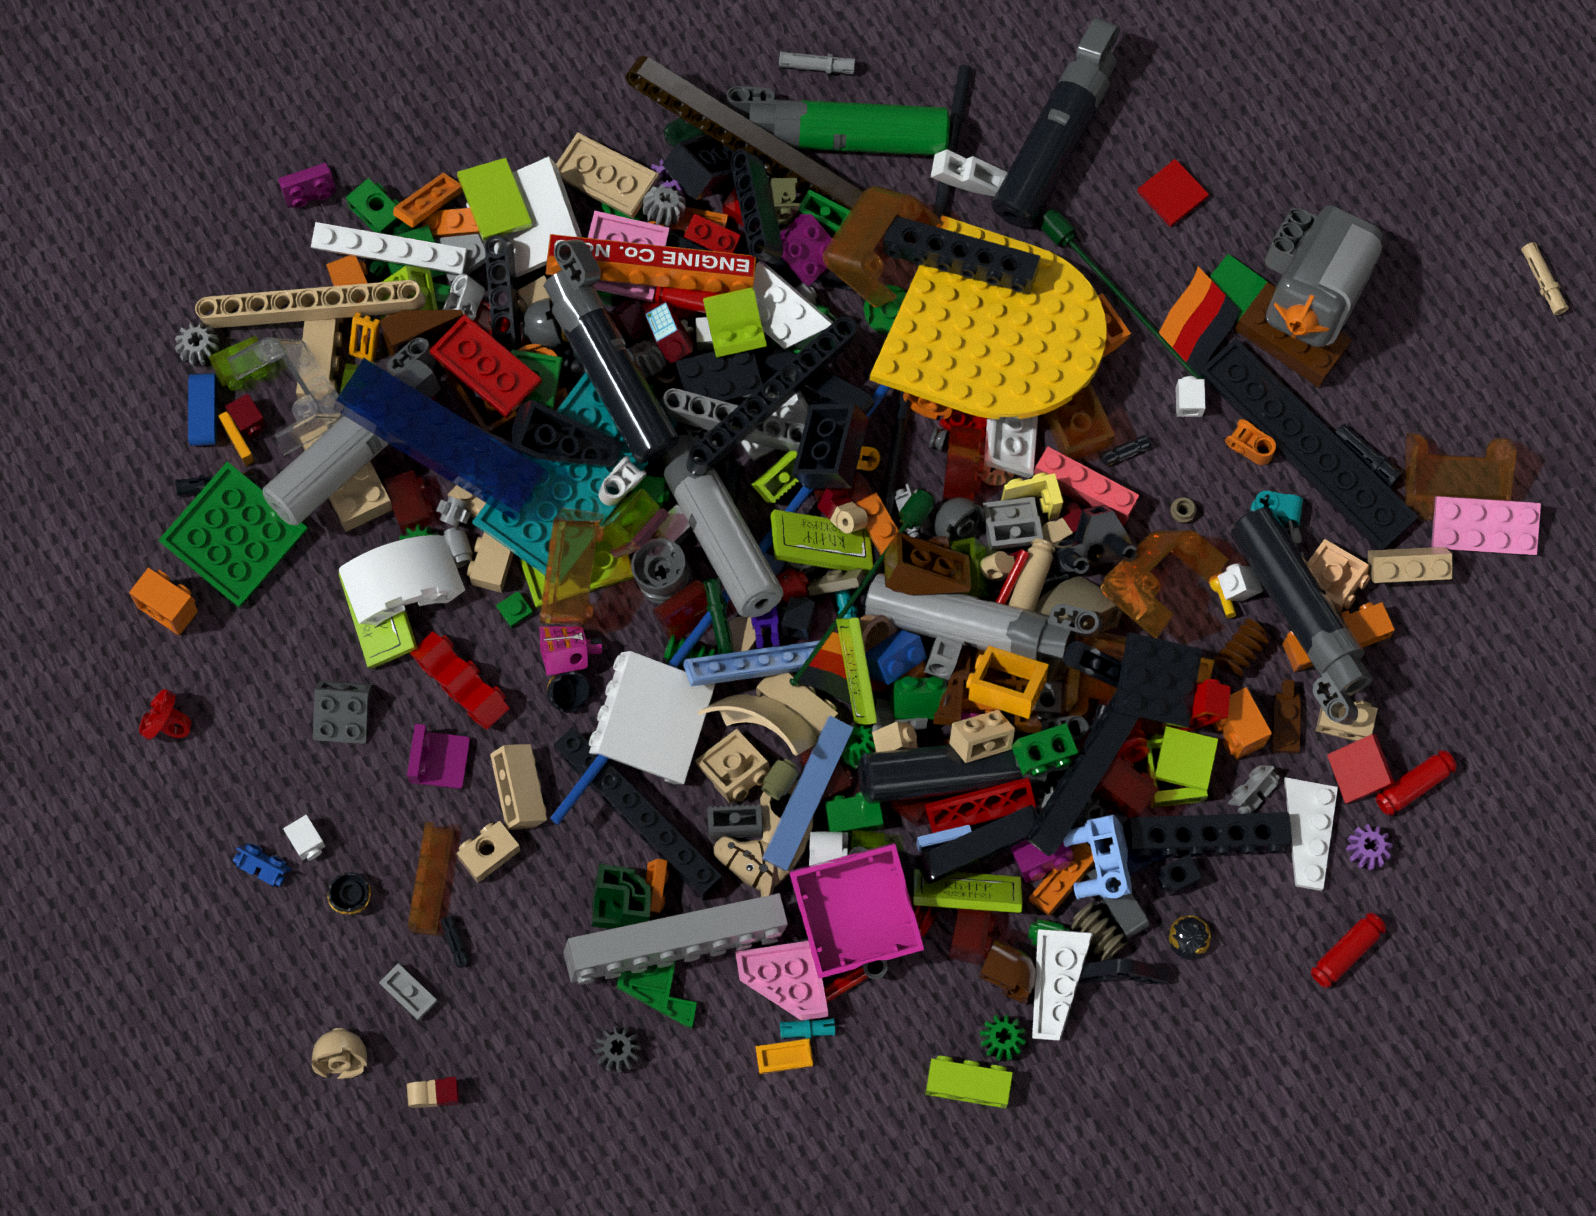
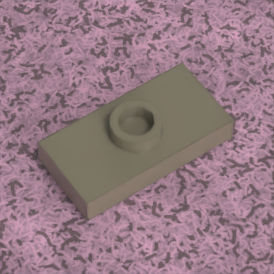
[808,568,865,596]

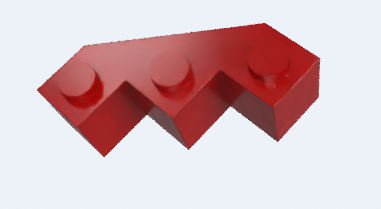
[409,631,510,730]

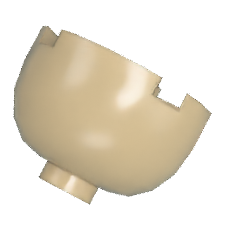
[312,1028,367,1079]

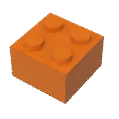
[129,568,198,636]
[1212,687,1272,760]

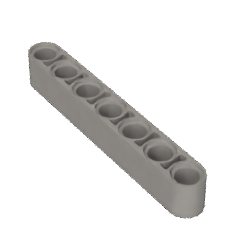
[659,388,805,452]

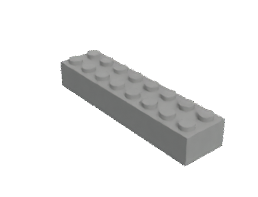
[564,893,788,985]

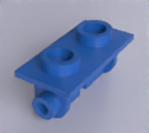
[233,843,292,887]

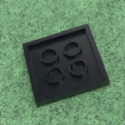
[1113,633,1202,728]

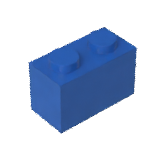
[865,629,927,685]

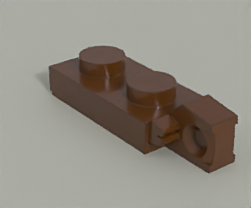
[1272,679,1301,754]

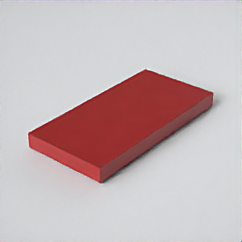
[429,314,542,419]

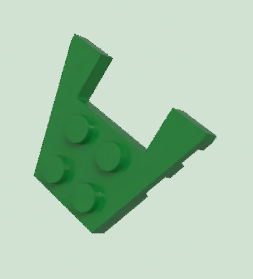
[616,960,697,1028]

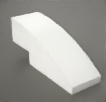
[931,149,1008,196]

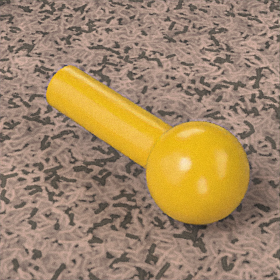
[1210,572,1236,618]

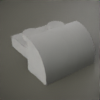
[983,497,1043,550]

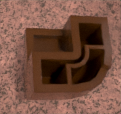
[978,939,1037,1005]

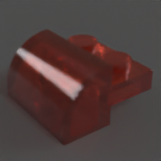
[653,579,708,640]

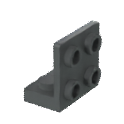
[313,680,372,744]

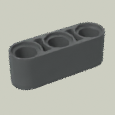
[1086,868,1149,940]

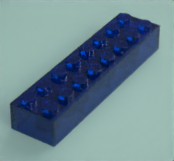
[334,358,546,521]

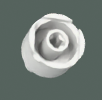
[809,831,848,866]

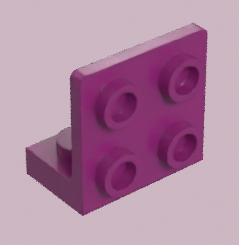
[278,163,336,208]
[780,214,842,286]
[407,724,470,789]

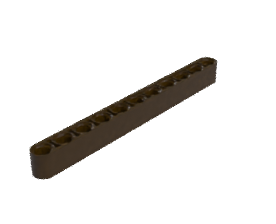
[625,56,872,225]

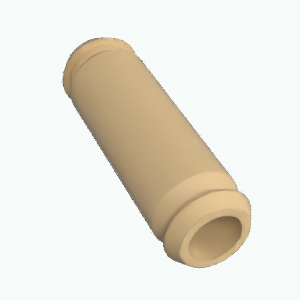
[1009,538,1055,611]

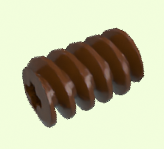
[1214,618,1269,676]

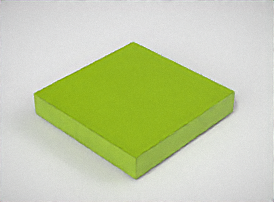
[1154,726,1218,791]

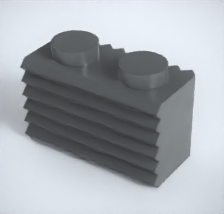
[708,804,762,839]

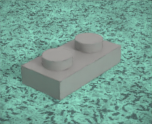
[379,963,438,1021]

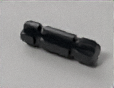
[1101,435,1151,466]
[440,915,470,968]

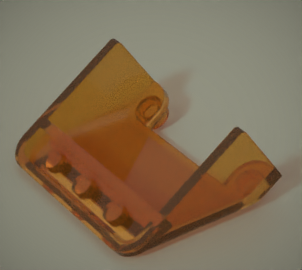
[1405,433,1517,521]

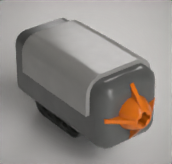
[1264,206,1383,348]

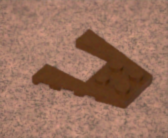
[933,645,1042,733]

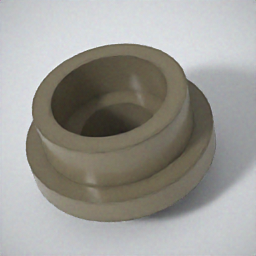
[1170,497,1197,523]

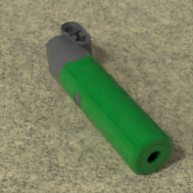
[727,86,950,156]

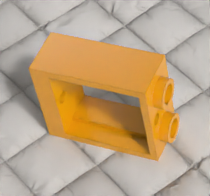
[966,645,1049,719]

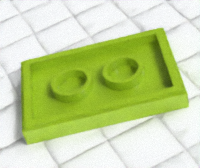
[457,158,532,241]

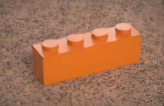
[1282,602,1395,672]

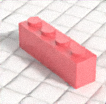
[1033,446,1139,526]

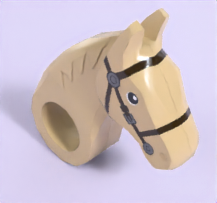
[714,780,813,897]

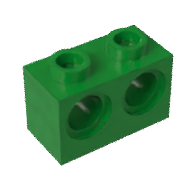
[1012,723,1078,776]

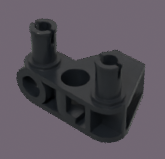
[1052,505,1138,574]

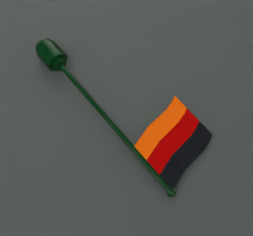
[1038,209,1239,379]
[789,489,935,705]

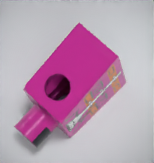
[539,626,602,675]

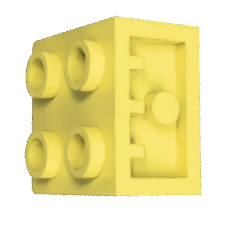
[1001,472,1063,520]

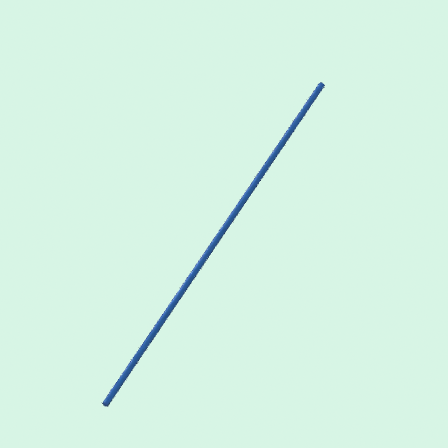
[550,384,891,825]

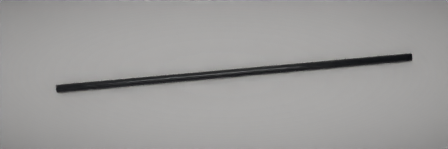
[862,65,971,608]

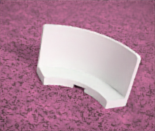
[339,535,465,625]

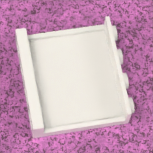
[466,157,582,280]
[589,651,715,784]

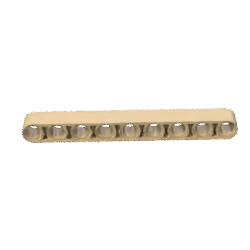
[195,280,426,328]

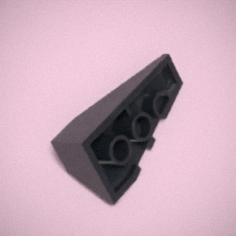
[512,400,623,468]

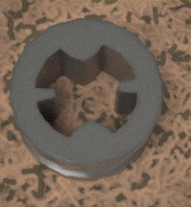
[929,426,948,452]

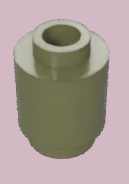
[761,759,799,800]

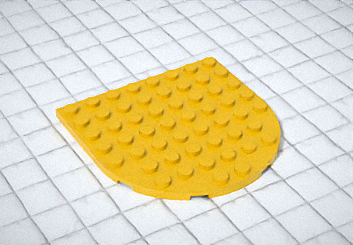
[870,215,1106,419]

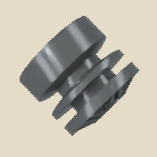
[631,538,693,606]

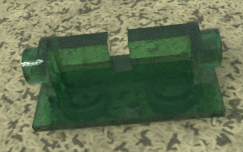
[663,117,706,147]

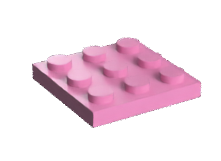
[588,211,670,302]

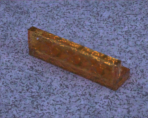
[408,821,454,936]

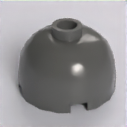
[520,297,565,350]
[934,497,985,550]

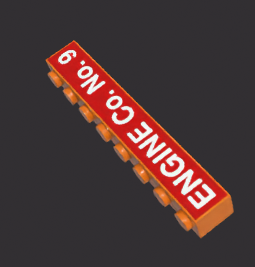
[546,234,756,293]

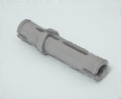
[779,51,855,75]

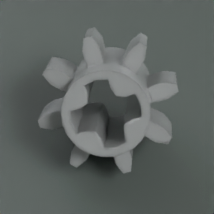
[436,496,471,528]

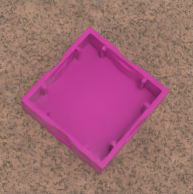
[790,842,924,979]

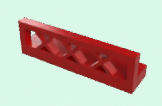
[925,777,1036,833]

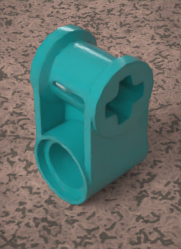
[1251,491,1303,527]

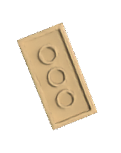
[556,132,661,219]

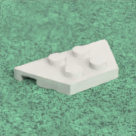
[753,261,833,349]

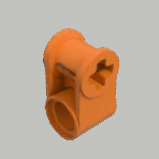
[1225,419,1276,465]

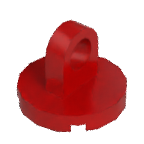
[139,689,192,740]

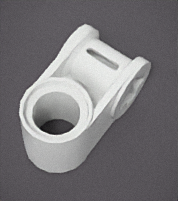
[443,273,485,320]
[598,455,647,506]

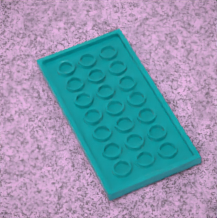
[472,372,679,585]

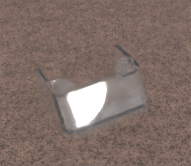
[227,337,347,456]

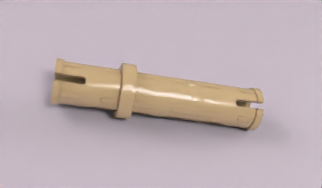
[1521,242,1569,315]

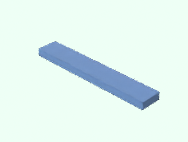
[683,641,820,687]
[762,715,854,871]

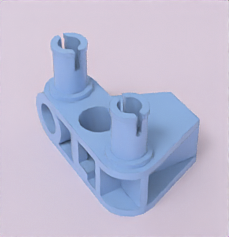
[1063,815,1132,900]

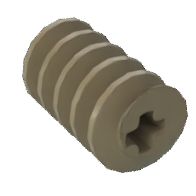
[1071,901,1128,961]

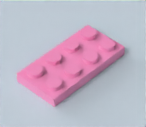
[1432,496,1541,555]

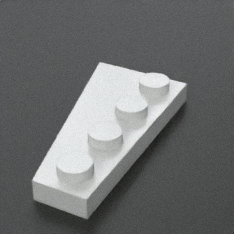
[1284,777,1338,891]
[1032,929,1093,1040]

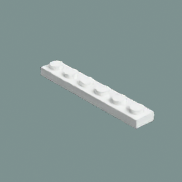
[311,222,468,275]

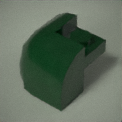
[591,864,651,929]

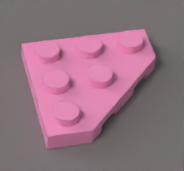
[735,941,828,1020]

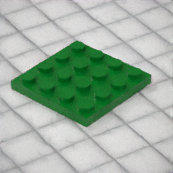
[158,461,308,608]

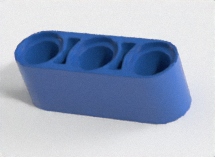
[188,373,217,446]

